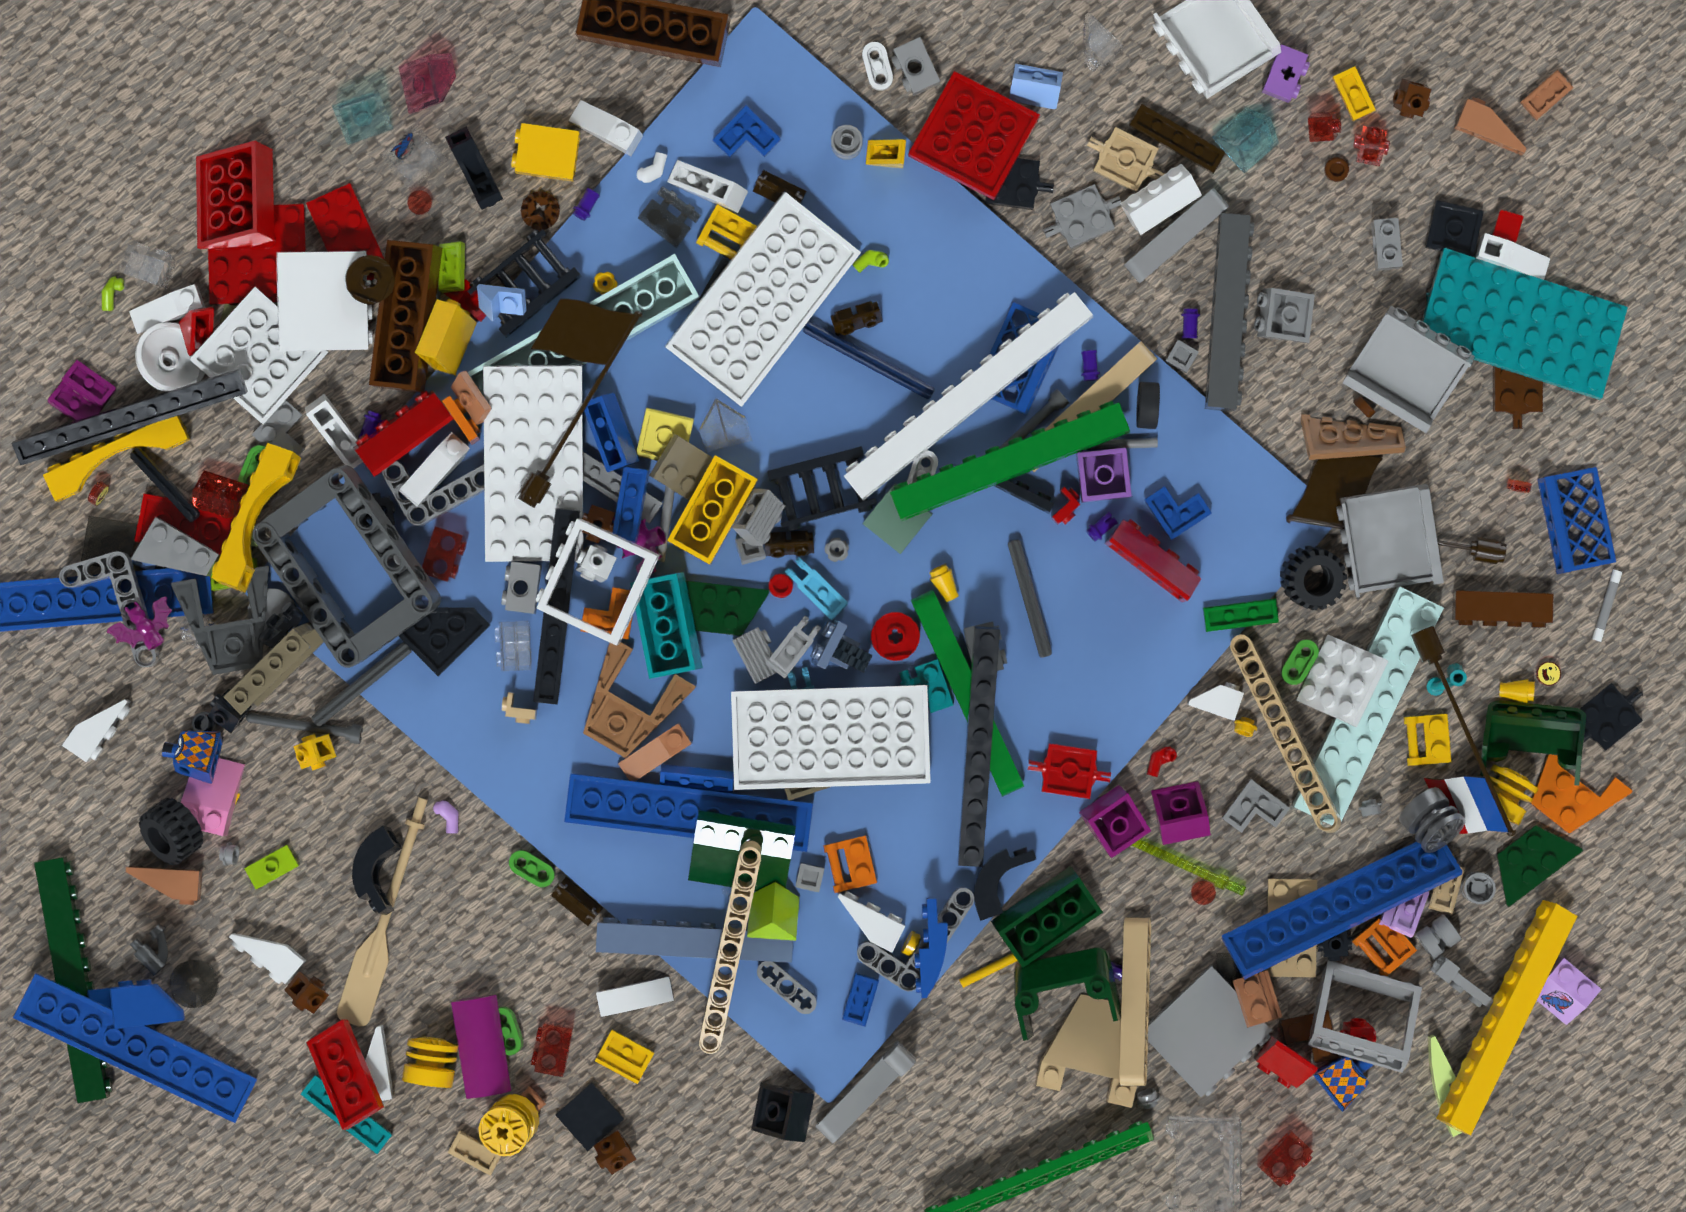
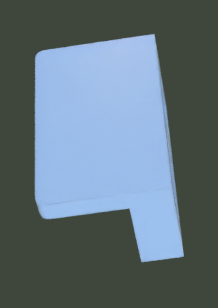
[1009,64,1063,109]

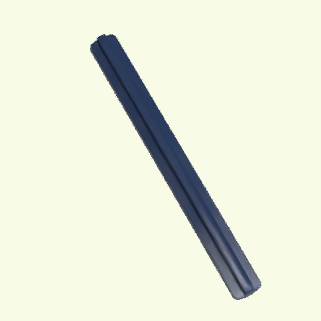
[803,321,935,399]

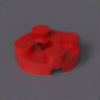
[871,612,920,661]

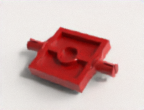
[1027,743,1111,799]

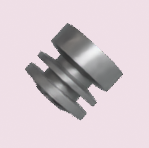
[1399,787,1465,853]

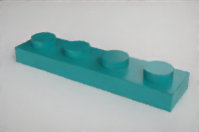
[300,1074,393,1154]

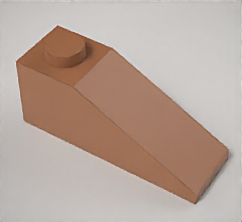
[1454,97,1527,156]
[618,723,693,781]
[126,866,202,905]

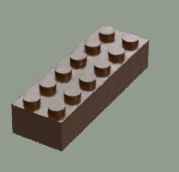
[575,0,731,67]
[369,240,442,393]

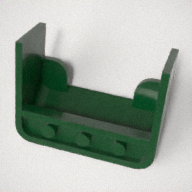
[1480,700,1586,786]
[1014,947,1121,1041]

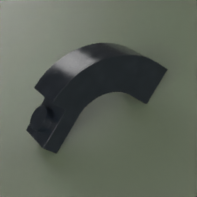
[445,126,503,210]
[352,825,402,915]
[974,847,1036,921]

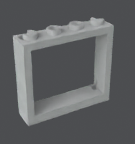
[1308,960,1422,1073]

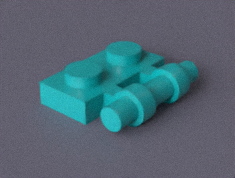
[899,659,954,713]

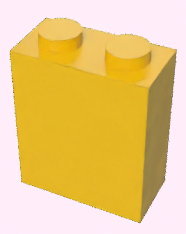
[511,123,581,182]
[415,299,477,375]

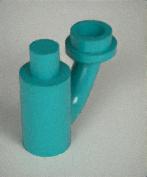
[1426,663,1467,696]

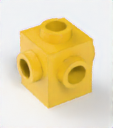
[293,734,337,771]

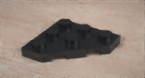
[399,607,491,677]

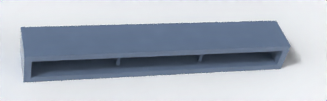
[596,917,793,963]

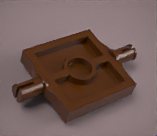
[1493,366,1543,429]

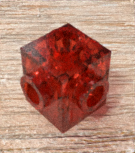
[1353,125,1390,167]

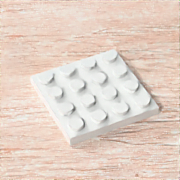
[190,287,328,424]

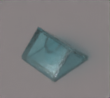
[332,89,393,145]
[1212,107,1279,174]

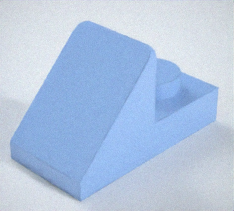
[477,284,527,321]

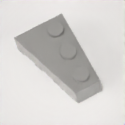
[130,517,221,577]

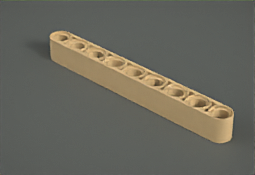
[1230,635,1341,833]
[699,841,762,1054]

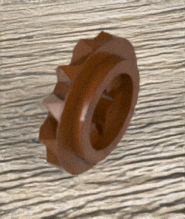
[520,191,560,230]

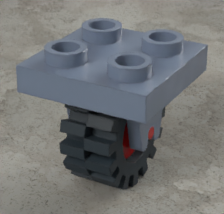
[810,619,873,673]

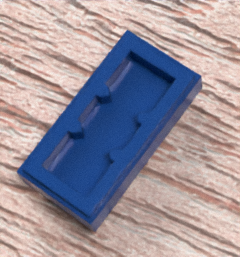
[842,973,879,1027]

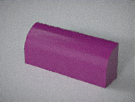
[451,994,512,1099]

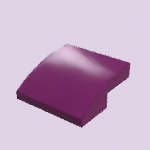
[47,360,116,421]

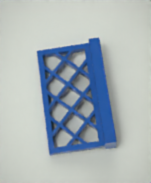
[990,302,1060,416]
[1537,467,1616,574]

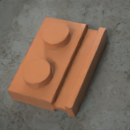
[1233,970,1282,1028]

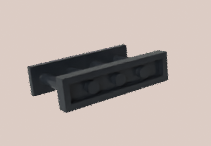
[468,229,582,338]
[767,446,877,532]

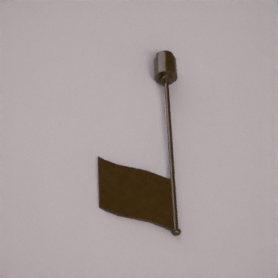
[518,299,643,508]
[1286,456,1507,564]

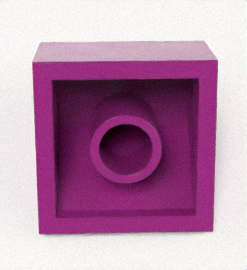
[1151,781,1211,845]
[1079,785,1151,859]

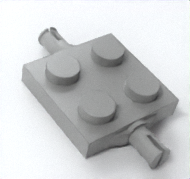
[1043,184,1121,249]

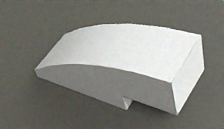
[596,977,674,1017]

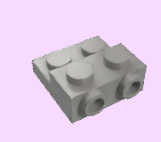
[1254,288,1315,343]

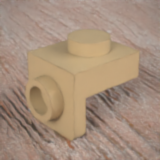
[502,692,537,724]

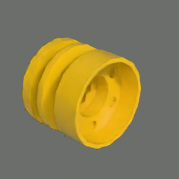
[1489,764,1539,825]
[402,1037,458,1088]
[478,1094,539,1156]

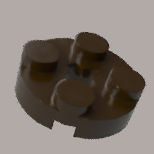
[345,255,395,304]

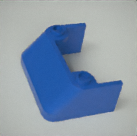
[87,979,185,1029]

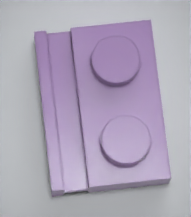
[1379,891,1429,938]

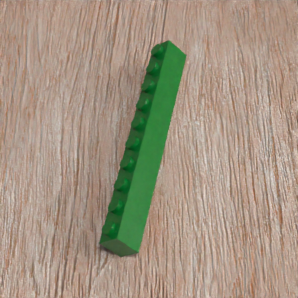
[890,401,1130,521]

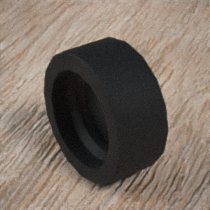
[1136,382,1160,429]

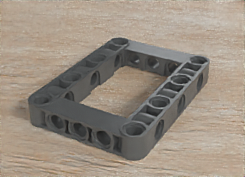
[252,465,441,668]

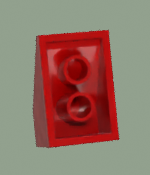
[1255,1035,1318,1089]

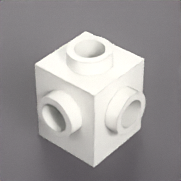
[575,544,616,583]

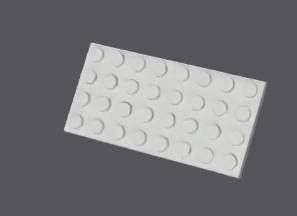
[664,192,861,407]
[483,365,583,562]
[731,685,931,790]

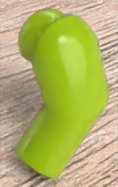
[852,250,889,273]
[102,276,124,311]

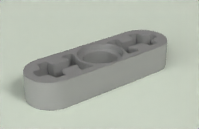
[757,961,817,1014]

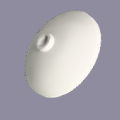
[135,322,205,392]

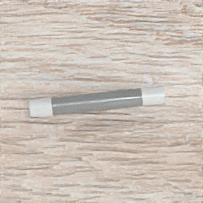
[1592,569,1622,642]

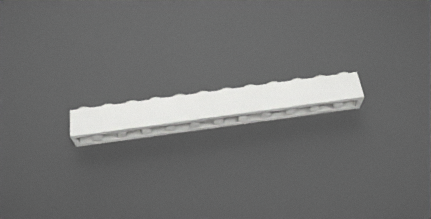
[844,292,1093,501]

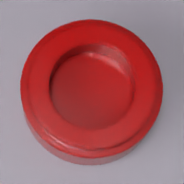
[769,574,793,598]

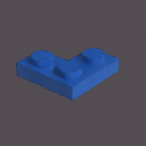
[712,105,781,158]
[1144,486,1212,540]

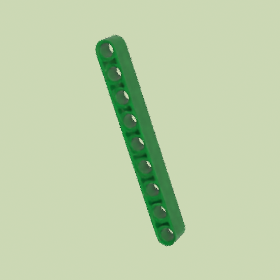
[911,589,1024,797]

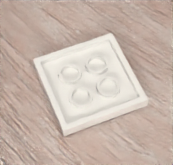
[1297,635,1388,727]

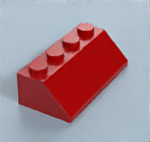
[353,390,454,477]

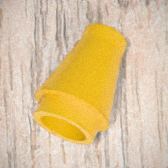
[929,564,959,602]
[1499,679,1535,703]

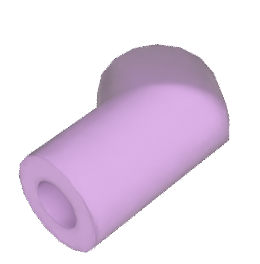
[433,800,458,833]

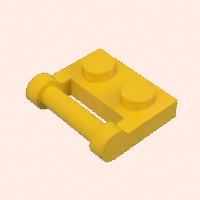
[696,204,757,260]
[1403,714,1451,766]

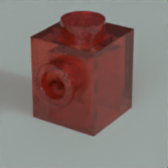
[1308,112,1341,142]

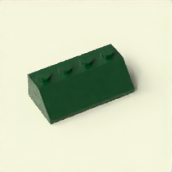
[991,866,1103,968]

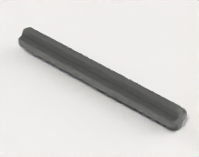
[1008,539,1052,658]
[311,642,412,726]

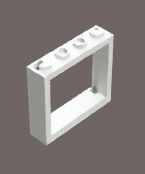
[536,518,660,646]

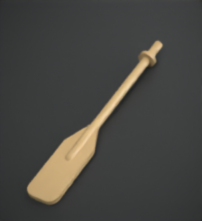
[337,797,428,1027]

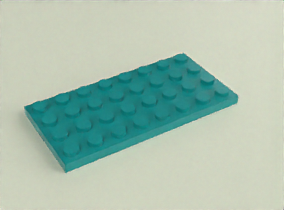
[1422,248,1628,400]

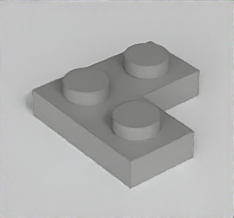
[252,400,305,456]
[1222,779,1290,833]

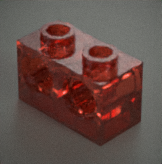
[192,470,249,519]
[422,526,467,582]
[531,1022,574,1077]
[1257,1130,1314,1187]

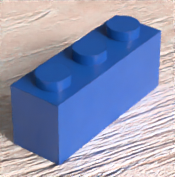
[582,393,640,472]

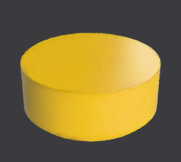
[901,931,921,956]

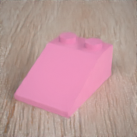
[181,758,245,836]

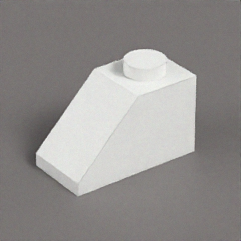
[1187,682,1244,721]

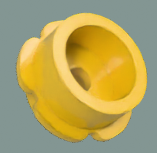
[593,272,617,295]
[1234,717,1257,737]

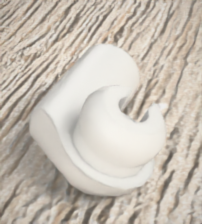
[636,152,667,183]

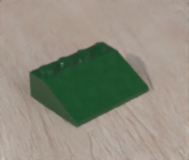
[688,810,796,891]

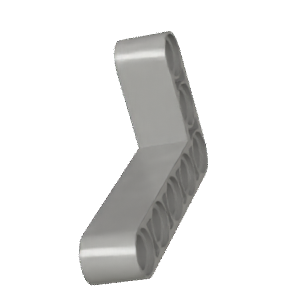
[382,461,484,526]
[59,551,160,667]
[857,887,974,991]
[815,1041,916,1143]

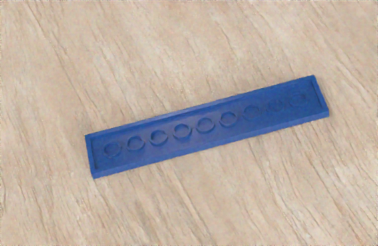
[0,568,214,632]
[564,774,813,852]
[1222,842,1462,980]
[13,973,257,1123]

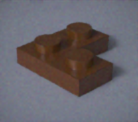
[1280,1010,1339,1063]

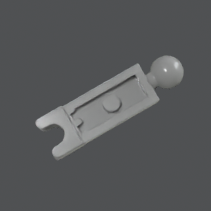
[1430,955,1493,1011]

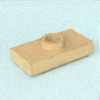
[1428,866,1465,915]
[448,1131,501,1176]

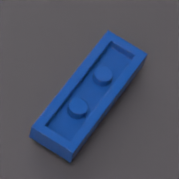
[612,467,649,543]
[660,764,734,793]

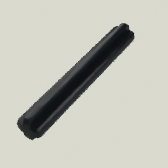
[130,447,200,522]

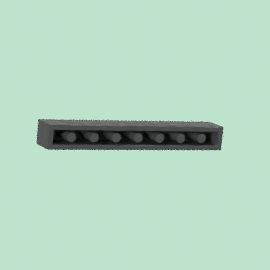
[1205,213,1254,411]

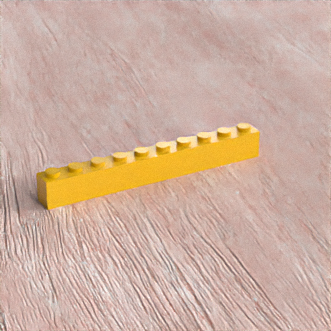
[1436,900,1578,1136]

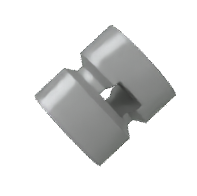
[831,125,863,160]
[1460,871,1496,904]
[1415,914,1462,959]

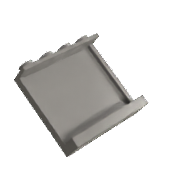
[1343,306,1475,433]
[1336,484,1444,598]
[1148,965,1272,1097]

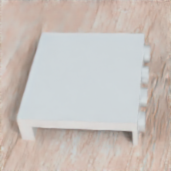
[1153,0,1281,99]
[276,251,373,351]

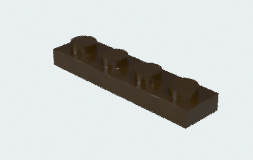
[1129,104,1226,174]

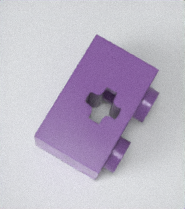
[1262,44,1310,103]

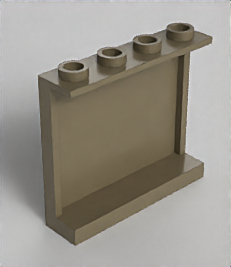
[224,622,324,715]

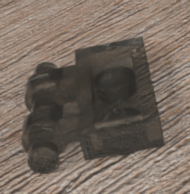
[638,186,702,249]

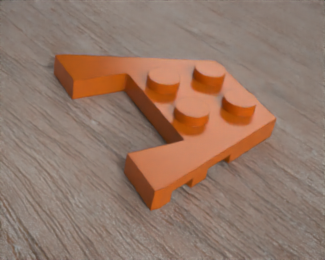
[1530,754,1633,834]

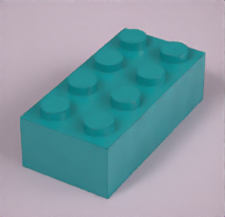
[630,572,703,679]

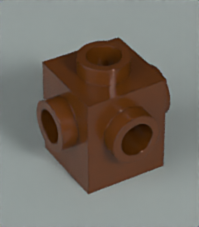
[1393,79,1432,119]
[582,505,615,544]
[284,971,329,1014]
[594,1130,636,1175]

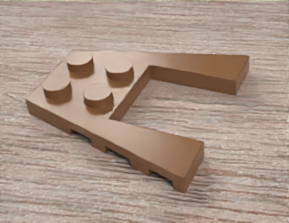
[583,642,696,758]

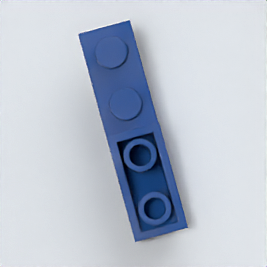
[914,898,948,998]

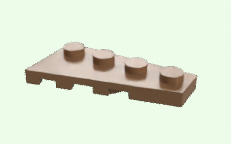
[1301,414,1406,460]

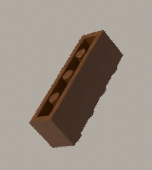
[1452,591,1554,628]

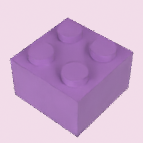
[1076,448,1132,503]

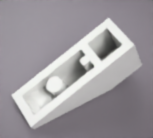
[569,100,643,156]
[667,160,748,213]
[129,284,206,334]
[305,394,363,469]
[399,432,470,507]
[365,1025,394,1101]

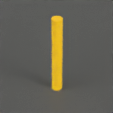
[959,953,1018,988]

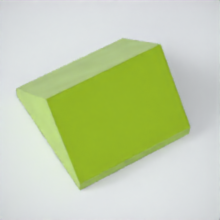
[747,882,799,941]

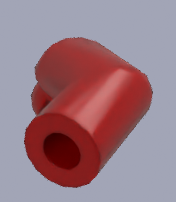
[1146,747,1177,777]

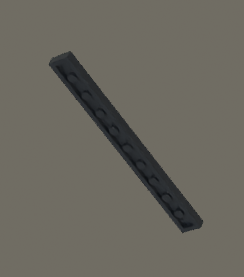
[11,369,248,466]
[958,626,1000,867]

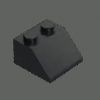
[751,1082,815,1142]

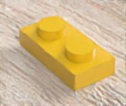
[1332,66,1376,121]

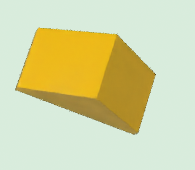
[866,139,906,168]

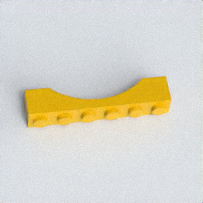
[43,415,191,502]
[211,443,301,593]

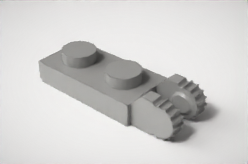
[766,615,821,678]

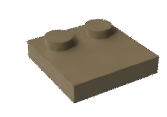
[649,434,713,500]

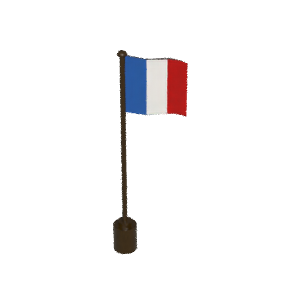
[1411,626,1516,836]

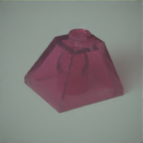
[399,53,456,114]

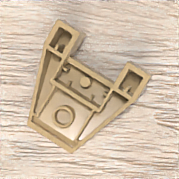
[1035,994,1137,1108]

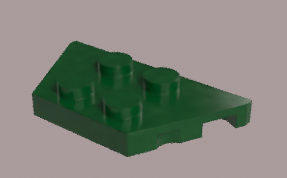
[686,581,770,636]
[1496,825,1583,907]

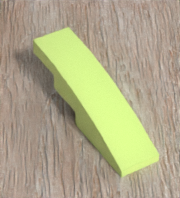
[1428,1035,1462,1137]

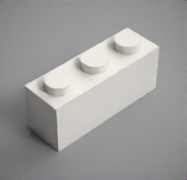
[1120,164,1202,235]

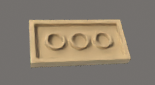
[1267,879,1317,977]

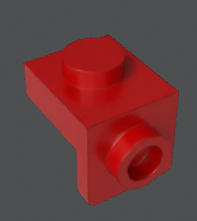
[1051,487,1081,525]

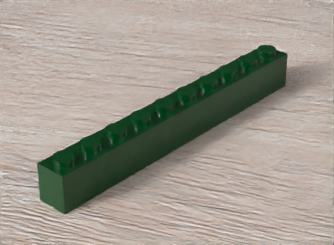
[34,856,113,1104]

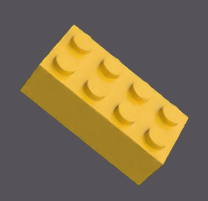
[667,455,758,565]

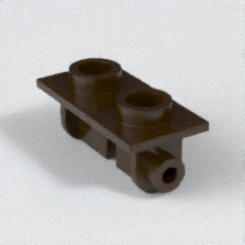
[752,170,807,204]
[830,301,883,336]
[764,530,814,558]
[550,877,604,926]

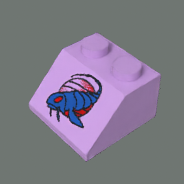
[1537,956,1602,1025]

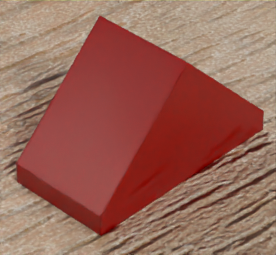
[179,307,214,356]

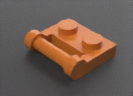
[823,835,877,893]
[1352,915,1417,976]

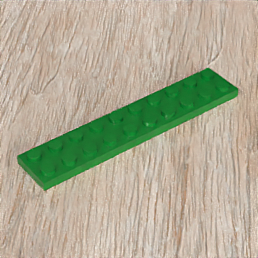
[924,1121,1154,1212]

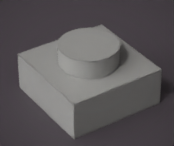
[1166,340,1199,373]
[735,538,766,565]
[795,863,825,892]

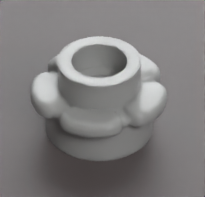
[825,538,849,562]
[1358,799,1382,817]
[219,842,240,866]
[1137,1088,1160,1109]

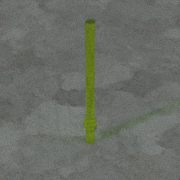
[1131,839,1246,896]

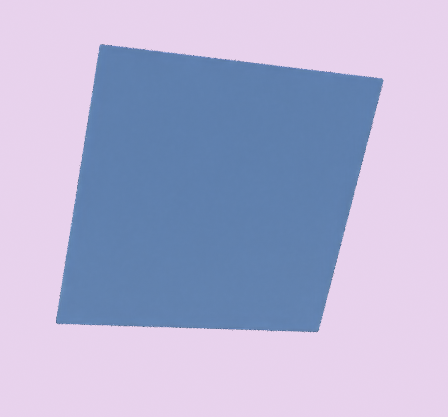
[245,7,1332,1103]

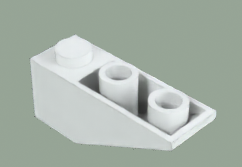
[1475,233,1550,280]
[62,699,131,762]
[838,891,905,952]
[229,933,307,984]

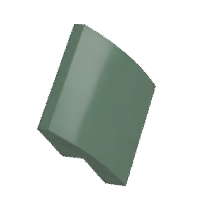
[862,483,933,554]

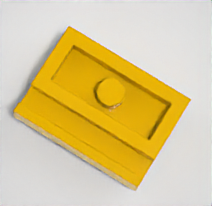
[595,1029,655,1084]

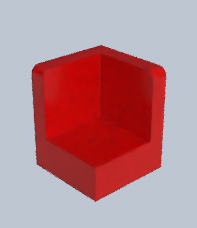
[1492,210,1524,243]

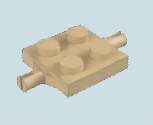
[1087,127,1165,193]

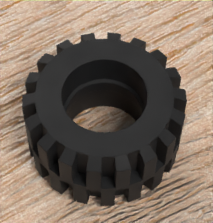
[1280,546,1347,610]
[139,798,203,865]

